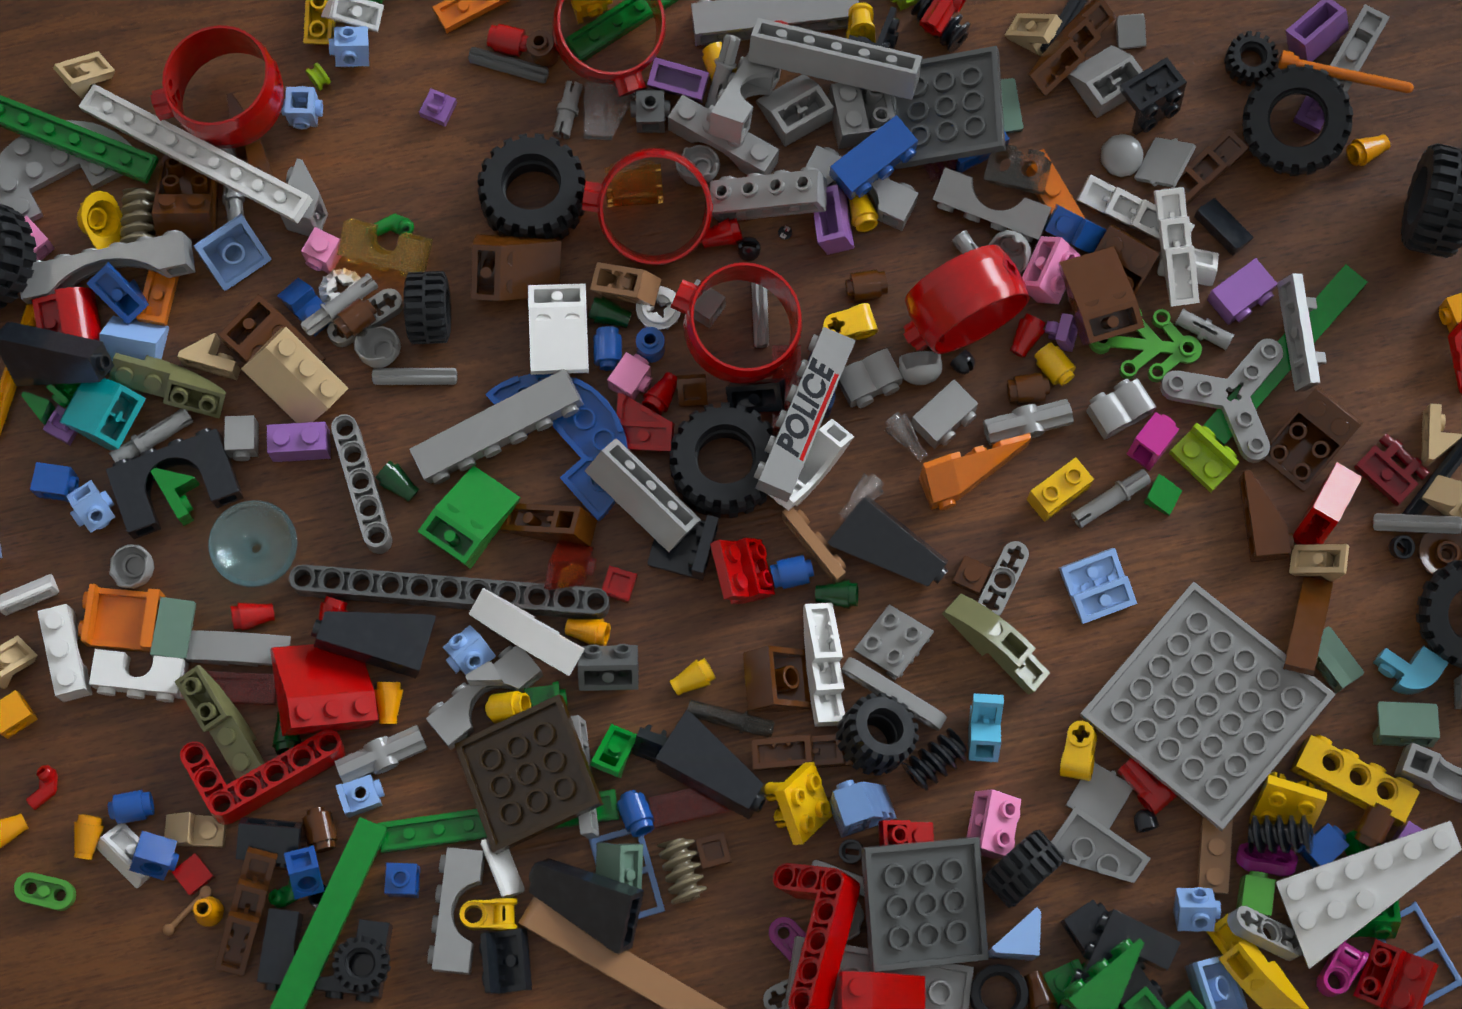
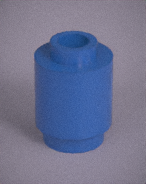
[593,326,622,371]
[636,327,665,363]
[770,555,814,589]
[108,790,155,825]
[616,790,654,837]

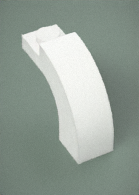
[768,419,854,511]

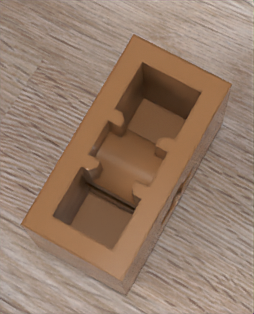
[590,262,662,306]

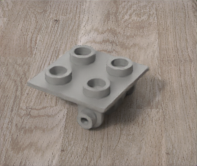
[854,604,934,680]

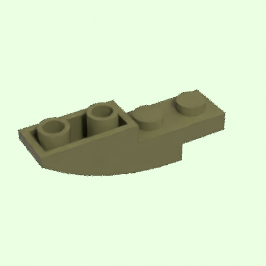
[109,353,226,419]
[942,594,1050,695]
[174,665,265,779]

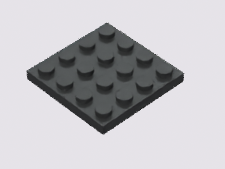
[890,45,1006,169]
[861,837,989,972]

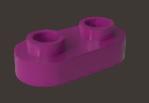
[1236,842,1298,877]
[769,917,806,963]

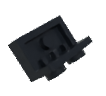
[479,928,532,994]

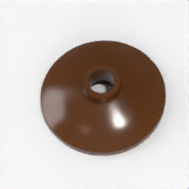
[1419,531,1462,576]

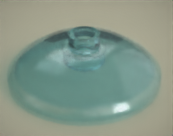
[208,500,298,587]

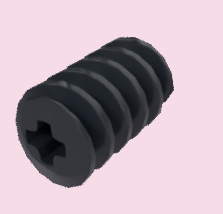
[911,0,971,52]
[901,728,967,791]
[1248,815,1314,854]

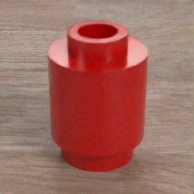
[487,24,529,57]

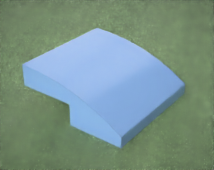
[1059,548,1137,624]

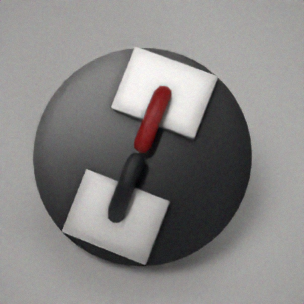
[778,226,792,240]

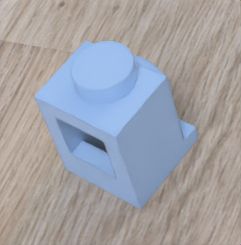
[335,774,385,818]

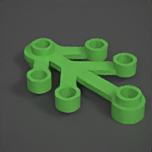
[1089,309,1202,383]

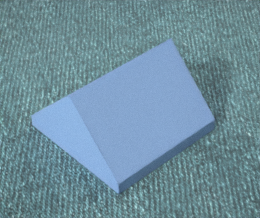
[193,214,272,291]
[99,316,170,373]
[988,907,1041,961]
[1185,955,1248,1009]

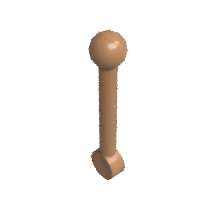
[163,885,212,936]

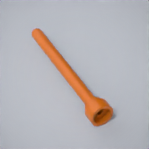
[1278,50,1414,93]

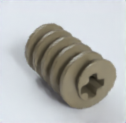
[119,188,156,243]
[657,838,707,905]

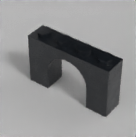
[106,428,244,539]
[257,908,393,1003]
[1058,909,1181,1009]

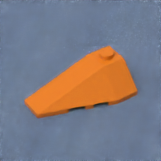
[919,433,1031,511]

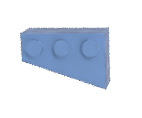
[830,780,897,838]

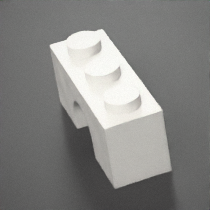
[37,604,93,702]
[89,649,189,702]

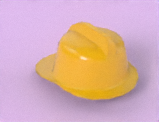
[77,191,123,249]

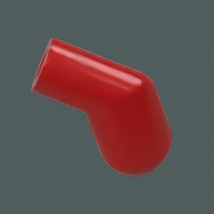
[26,765,58,810]

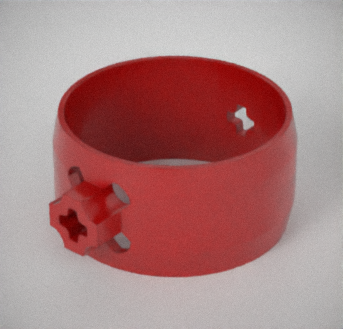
[552,0,666,97]
[150,25,284,149]
[581,148,713,266]
[903,245,1030,354]
[670,263,802,384]

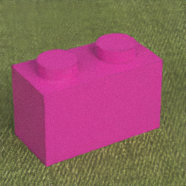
[1127,412,1179,471]

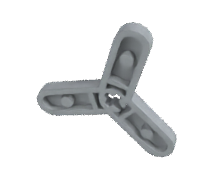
[1160,339,1283,463]

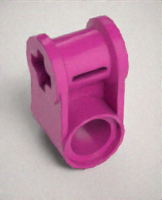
[1316,940,1369,997]

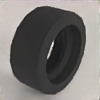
[970,964,1029,1009]

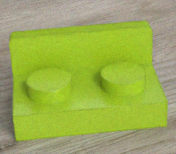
[1169,423,1239,493]

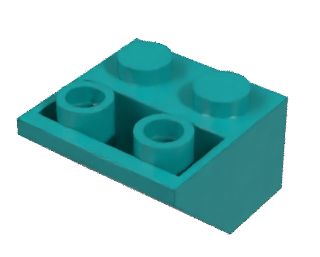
[59,378,146,451]

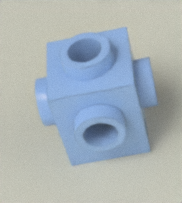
[329,26,369,67]
[281,86,323,129]
[66,480,115,533]
[443,625,496,675]
[1173,887,1221,932]

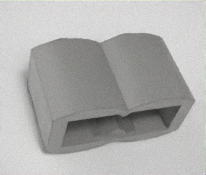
[838,348,903,408]
[1086,378,1156,440]

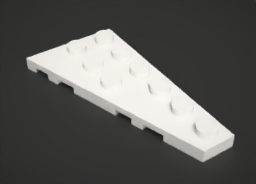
[1276,821,1462,969]

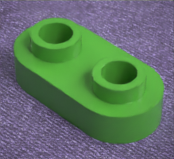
[14,872,76,911]

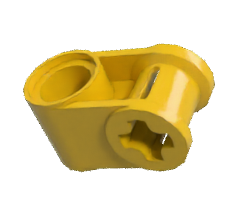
[846,2,876,43]
[822,303,878,340]
[1060,721,1097,781]
[459,898,518,931]

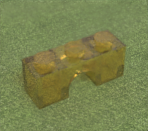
[337,218,433,277]

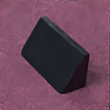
[1194,198,1254,256]
[725,378,786,413]

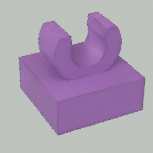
[419,89,457,127]
[1293,96,1324,134]
[1045,313,1078,352]
[43,405,78,446]

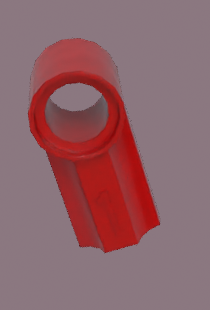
[919,0,966,37]
[1117,758,1177,815]

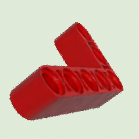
[180,729,345,825]
[773,863,860,1009]

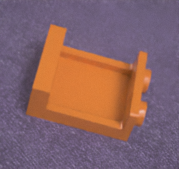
[78,584,166,652]

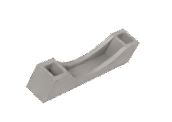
[20,230,195,304]

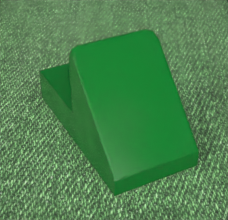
[150,468,200,526]
[590,724,637,778]

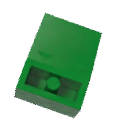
[418,465,521,570]
[1060,938,1144,1009]

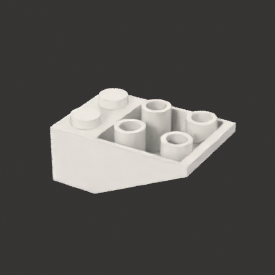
[528,283,589,375]

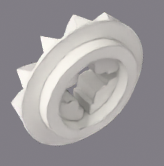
[319,268,363,305]
[636,286,681,330]

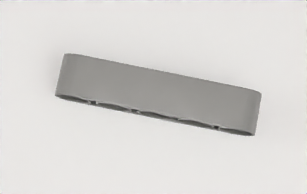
[331,414,392,554]

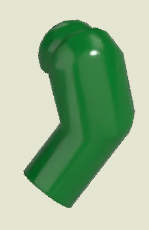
[371,214,414,237]
[268,878,299,908]

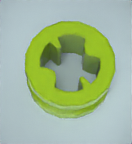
[305,62,331,91]

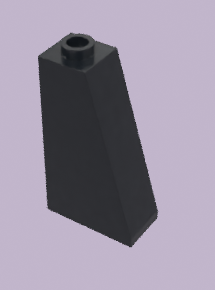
[0,322,114,386]
[827,495,948,586]
[311,611,436,678]
[655,710,766,820]
[529,858,644,954]

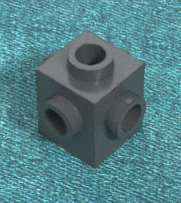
[631,87,670,133]

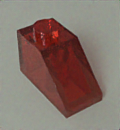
[544,540,597,590]

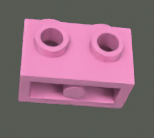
[1022,236,1081,304]
[967,789,1021,859]

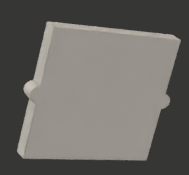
[1134,137,1196,188]
[1065,762,1133,829]

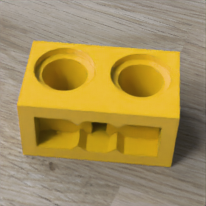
[1027,457,1094,522]

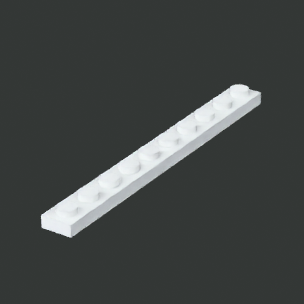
[78,84,313,224]

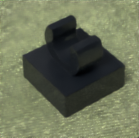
[632,724,668,763]

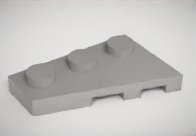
[1051,806,1151,883]

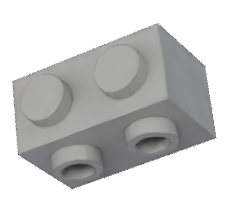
[911,379,978,449]

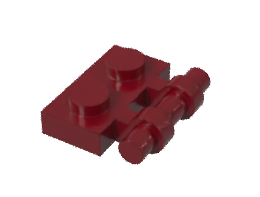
[1353,433,1430,506]

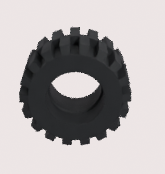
[404,271,451,344]
[836,693,919,776]
[984,830,1065,908]

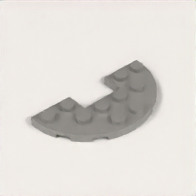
[0,120,133,222]

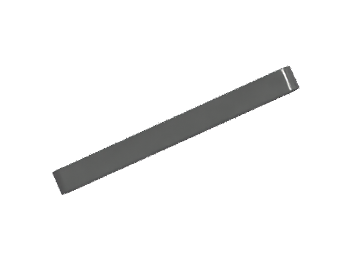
[289,565,610,619]

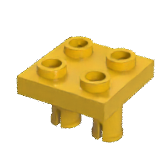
[764,762,833,845]
[1249,772,1327,827]

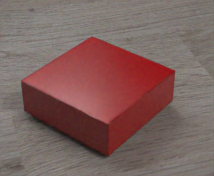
[602,565,637,603]
[171,853,215,896]

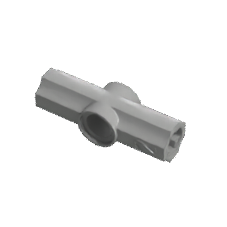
[983,399,1074,445]
[334,725,427,784]

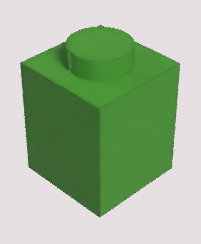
[1236,871,1276,917]

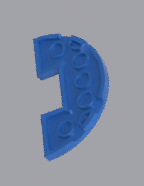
[485,374,628,522]

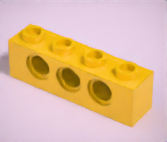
[1290,735,1420,827]

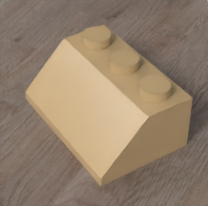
[241,327,348,423]

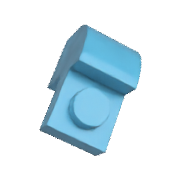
[1373,646,1449,695]
[968,693,1004,762]

